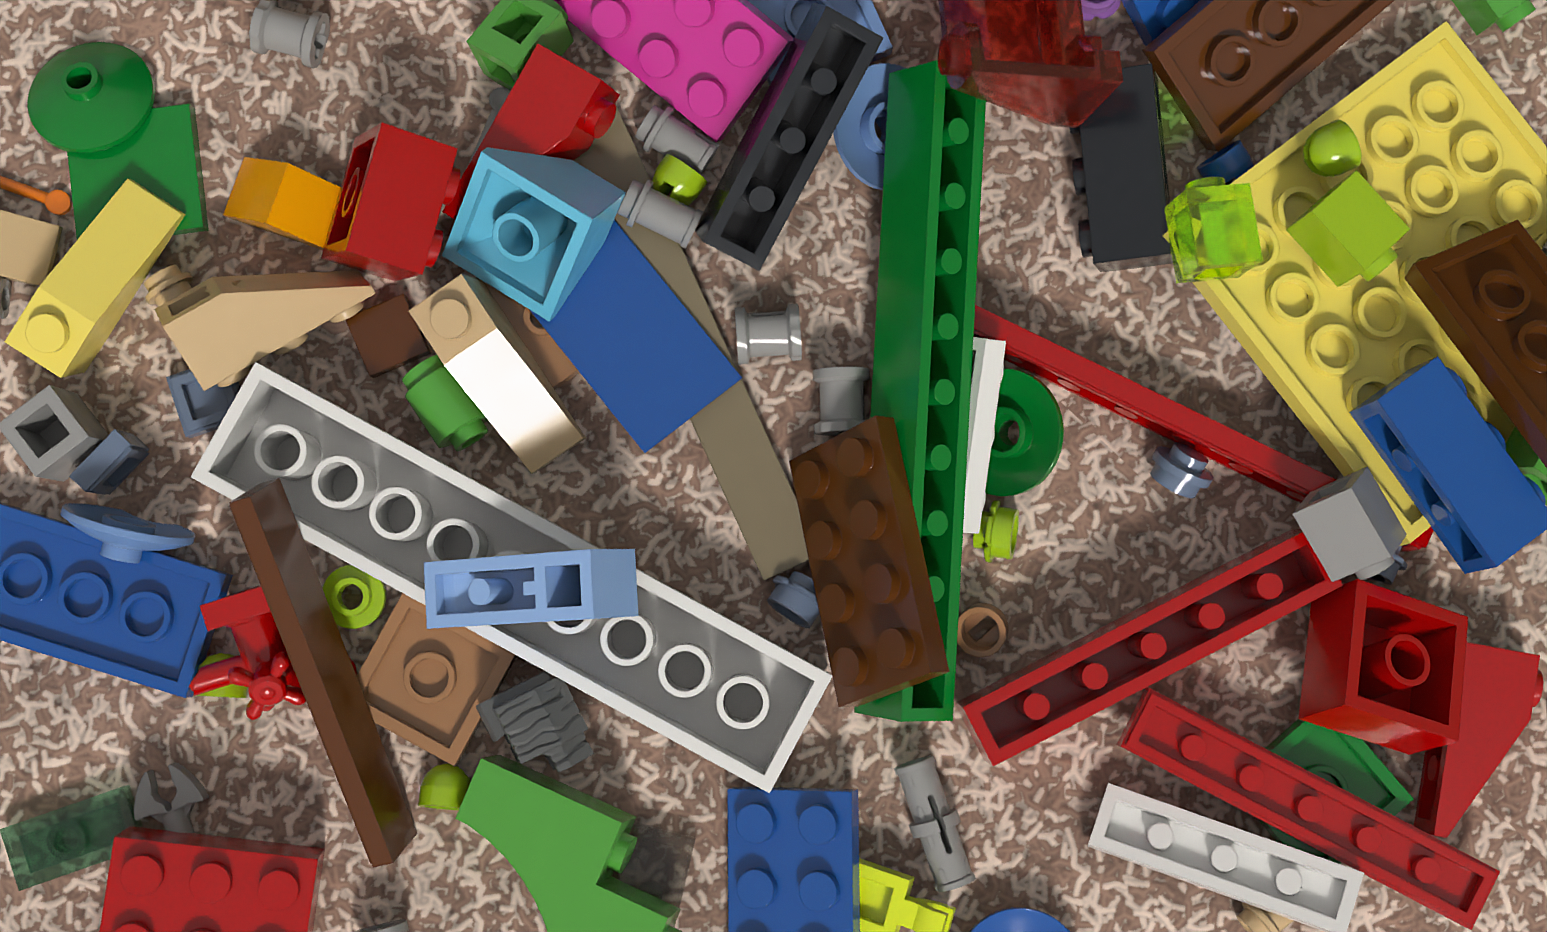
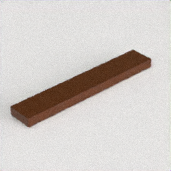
[229,478,417,868]

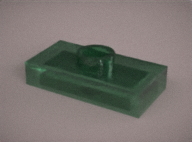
[0,785,143,891]

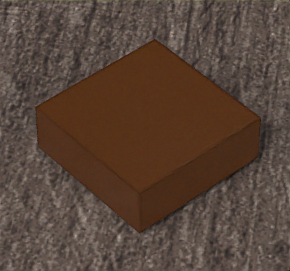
[346,294,431,379]

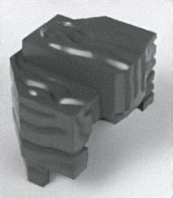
[476,671,594,772]

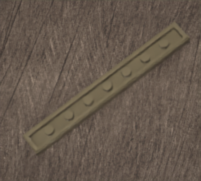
[573,103,809,581]

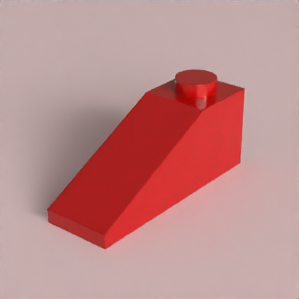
[442,44,620,219]
[1414,642,1544,838]

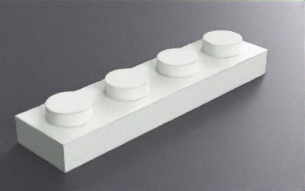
[1088,783,1364,932]

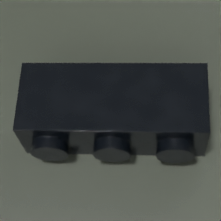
[1066,63,1176,272]

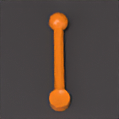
[0,175,73,216]

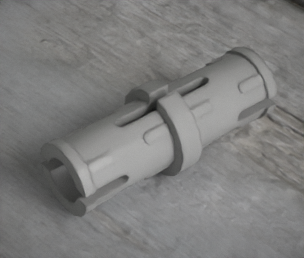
[894,755,976,892]

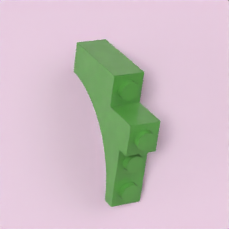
[455,755,682,932]

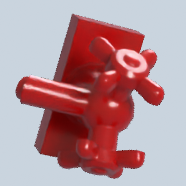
[189,585,306,720]

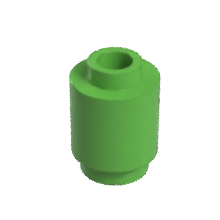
[402,354,489,451]

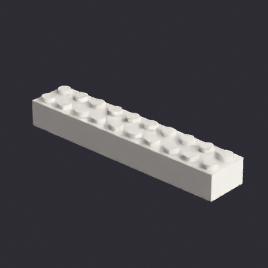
[191,362,832,793]

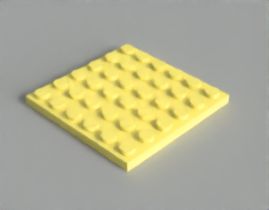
[1162,21,1547,546]

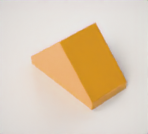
[223,157,341,250]

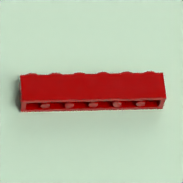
[955,528,1343,766]

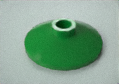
[27,42,155,153]
[985,369,1064,496]

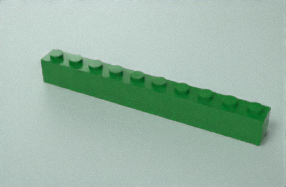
[854,60,988,722]

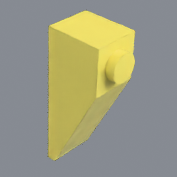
[4,179,186,378]

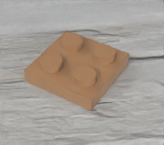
[357,593,517,766]

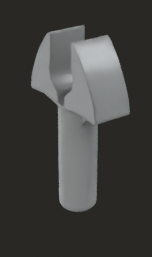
[134,762,209,833]

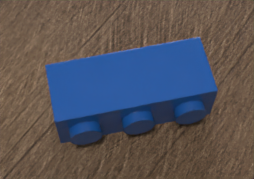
[1349,356,1547,574]

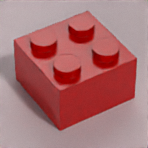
[321,122,461,281]
[1298,579,1468,755]

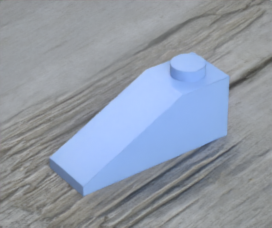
[424,549,639,629]

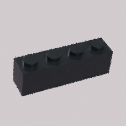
[695,3,883,271]

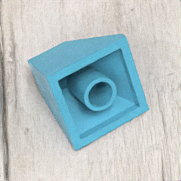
[442,147,626,321]

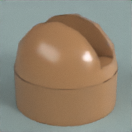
[957,603,1008,657]

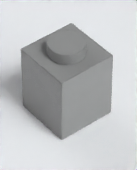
[0,385,108,482]
[1293,467,1407,582]

